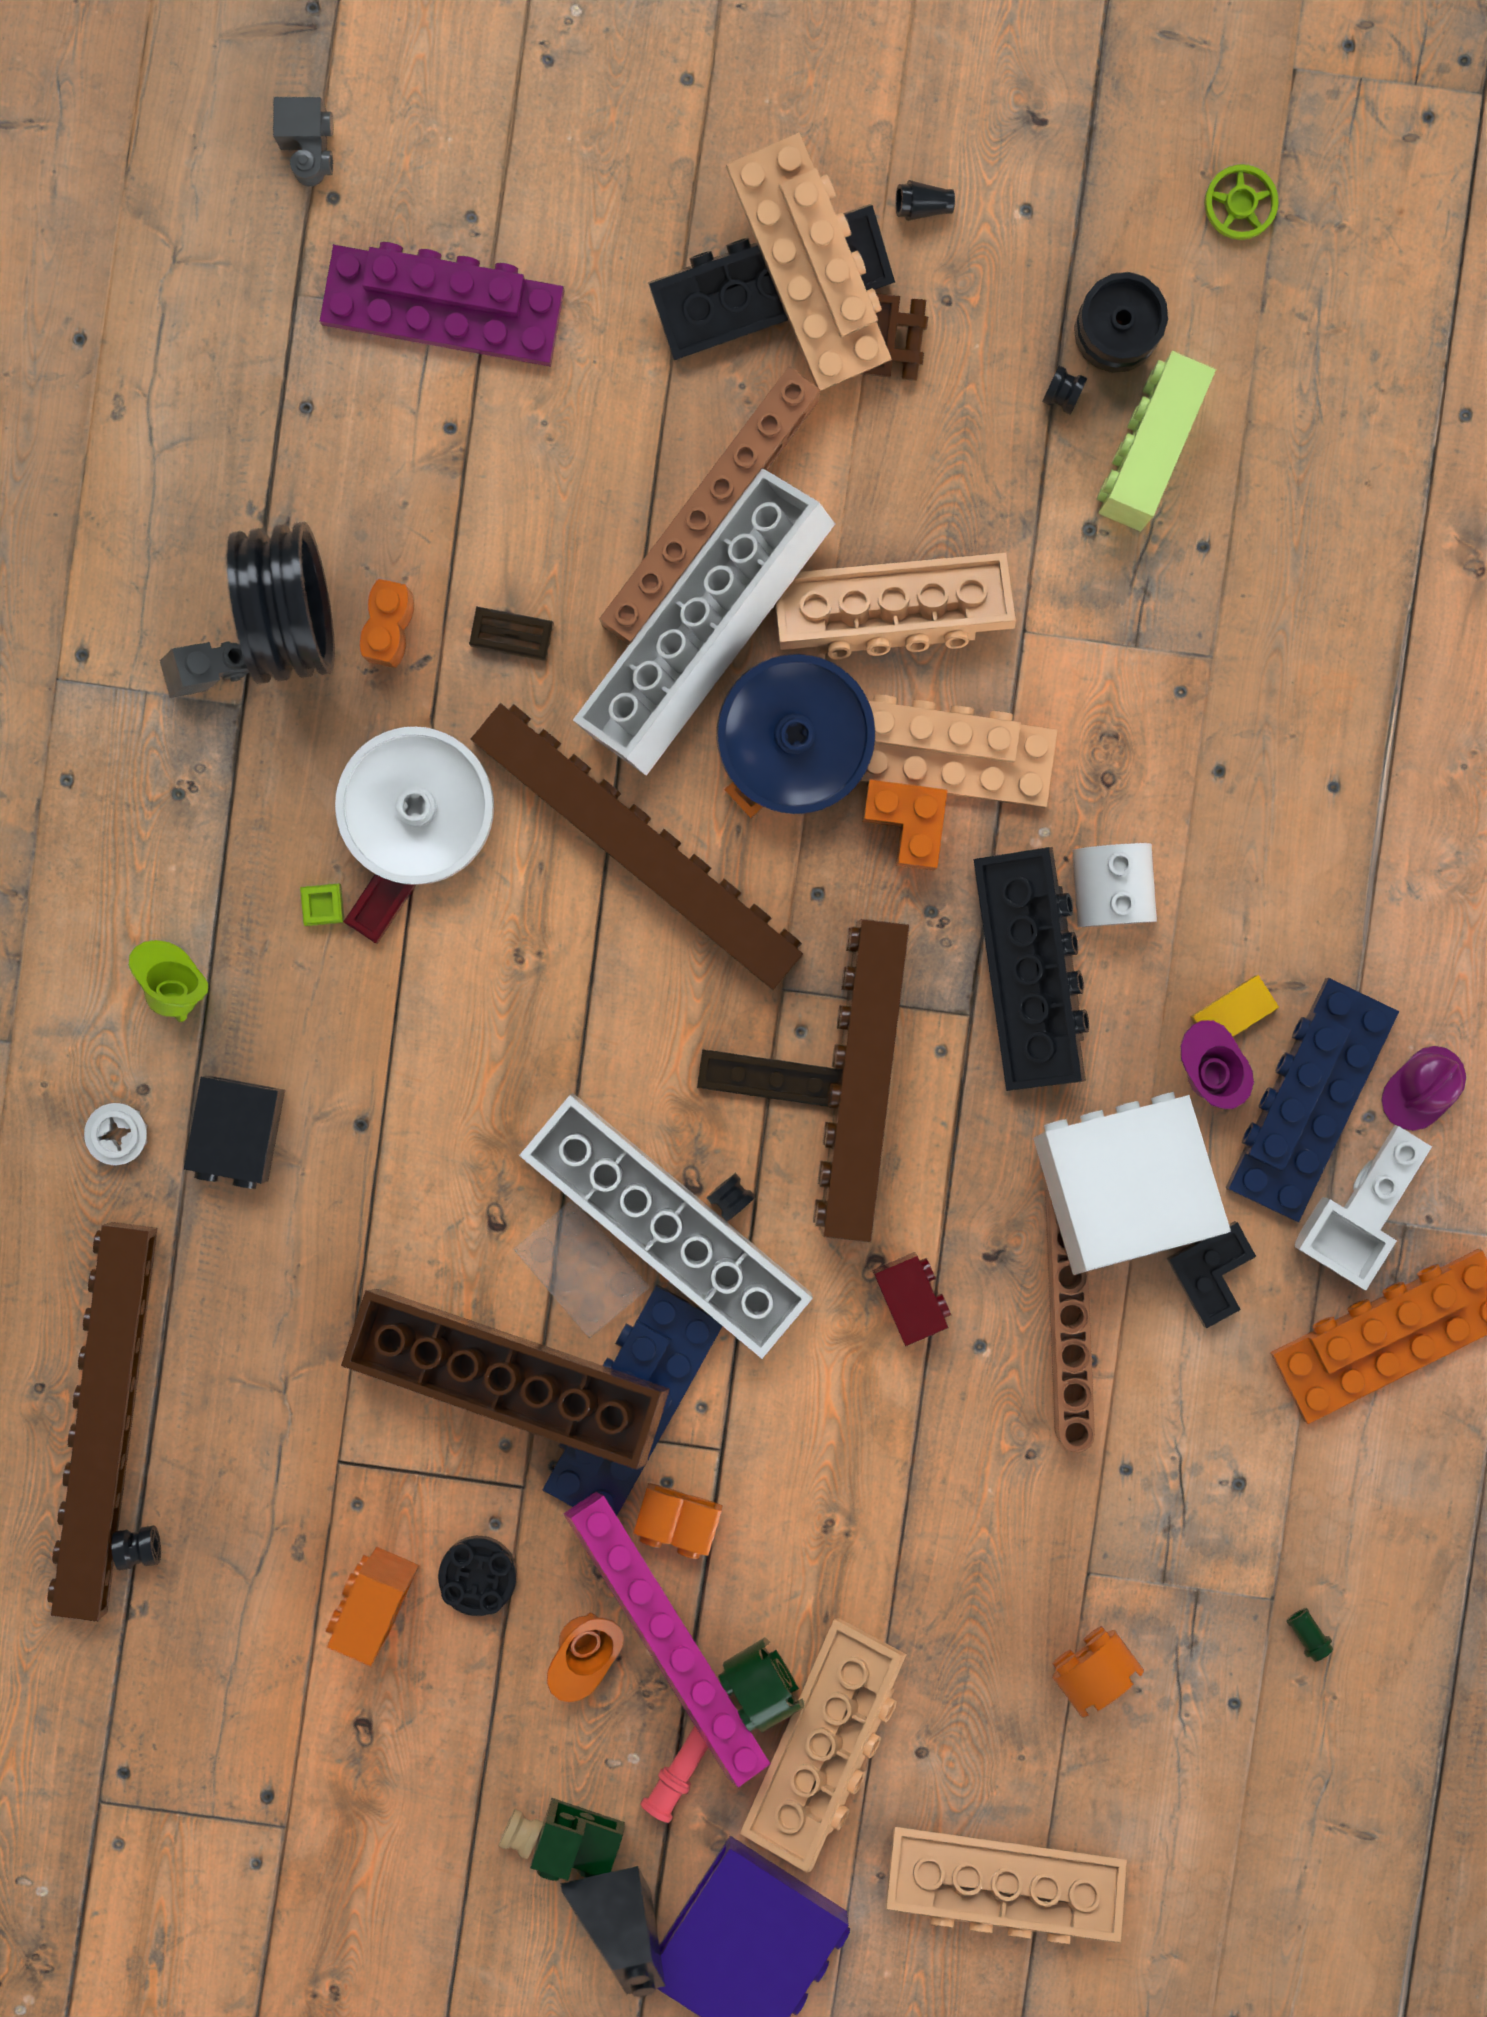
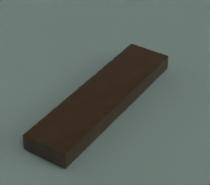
[697,1049,839,1107]

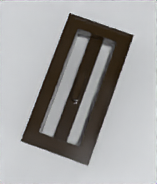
[469,606,554,661]

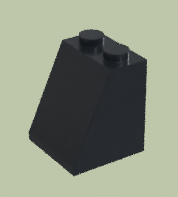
[561,1866,665,1997]

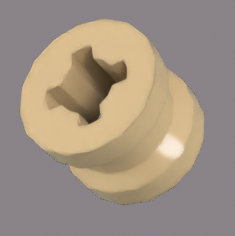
[498,1809,543,1859]

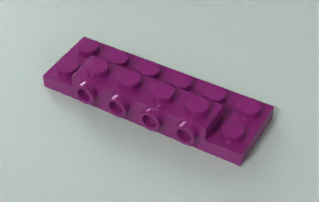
[319,242,565,367]

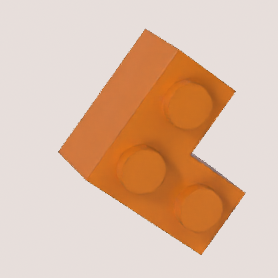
[862,779,948,871]

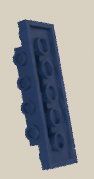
[1226,978,1399,1222]
[542,1284,723,1516]

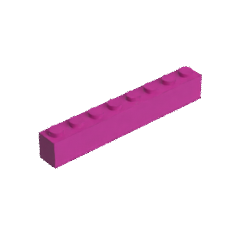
[563,1492,770,1787]

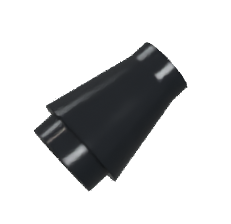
[895,180,955,221]

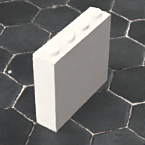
[1033,1092,1231,1275]

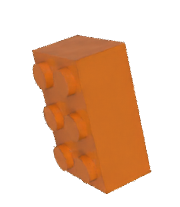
[325,1547,419,1667]

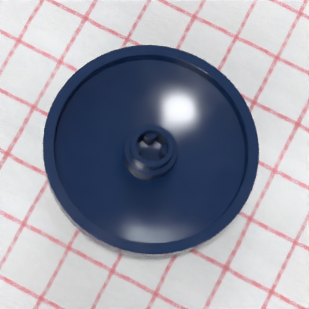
[716,654,875,814]

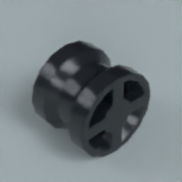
[1042,365,1087,415]
[706,1173,756,1222]

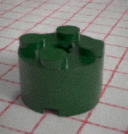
[718,1637,804,1732]

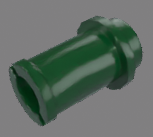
[1287,1608,1333,1662]

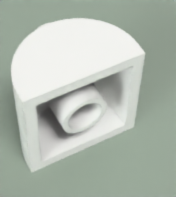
[1072,843,1157,927]

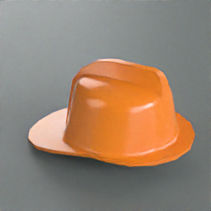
[547,1613,624,1702]

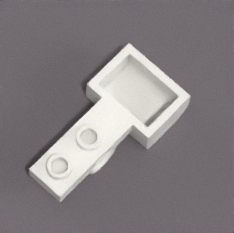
[1295,1125,1432,1291]

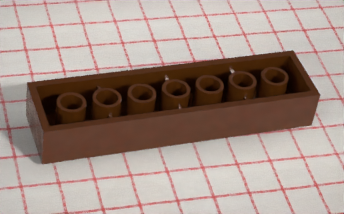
[813,919,909,1242]
[341,1289,670,1470]

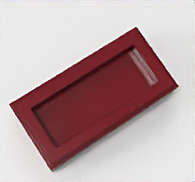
[343,874,416,944]

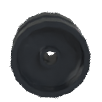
[1074,272,1168,373]

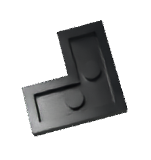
[1167,1221,1256,1328]

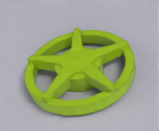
[1204,164,1279,240]

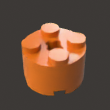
[1052,1626,1144,1718]

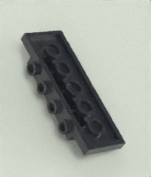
[648,204,895,360]
[973,847,1089,1091]

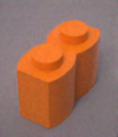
[360,579,414,668]
[633,1483,723,1559]

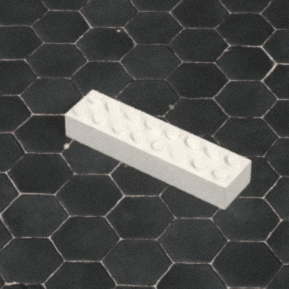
[573,468,835,776]
[519,1093,813,1359]

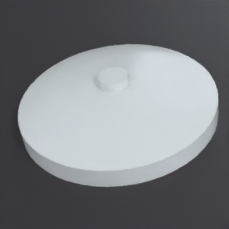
[335,727,494,885]

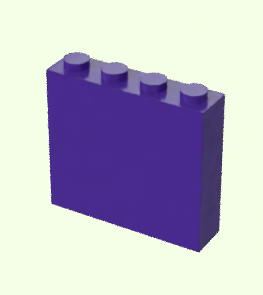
[657,1836,850,2017]

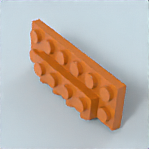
[1270,1249,1487,1424]

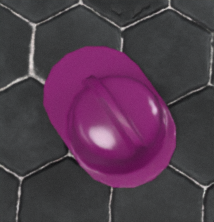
[1180,1020,1254,1109]
[1381,1046,1466,1131]

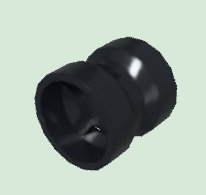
[111,1525,161,1571]

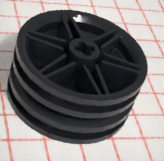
[226,522,335,684]

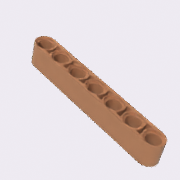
[1045,1188,1095,1453]

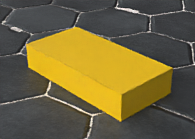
[1190,975,1279,1037]

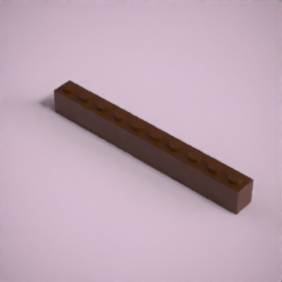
[471,703,803,990]
[47,1222,158,1622]

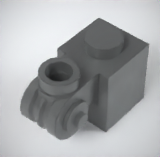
[273,97,334,187]
[159,641,249,698]

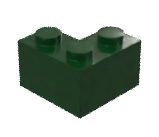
[530,1798,625,1881]

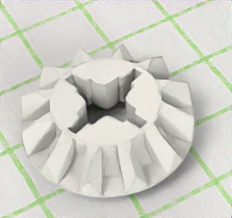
[84,1103,148,1165]

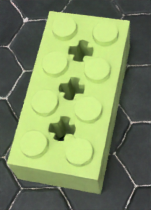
[1096,351,1216,532]

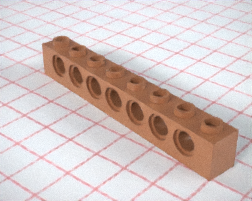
[599,366,820,646]

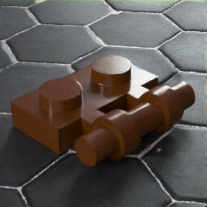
[861,293,929,381]

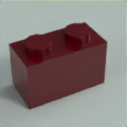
[872,1252,951,1347]

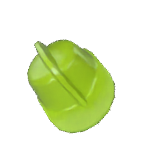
[128,940,208,1022]

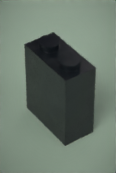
[184,1076,285,1189]

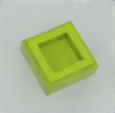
[300,883,344,926]

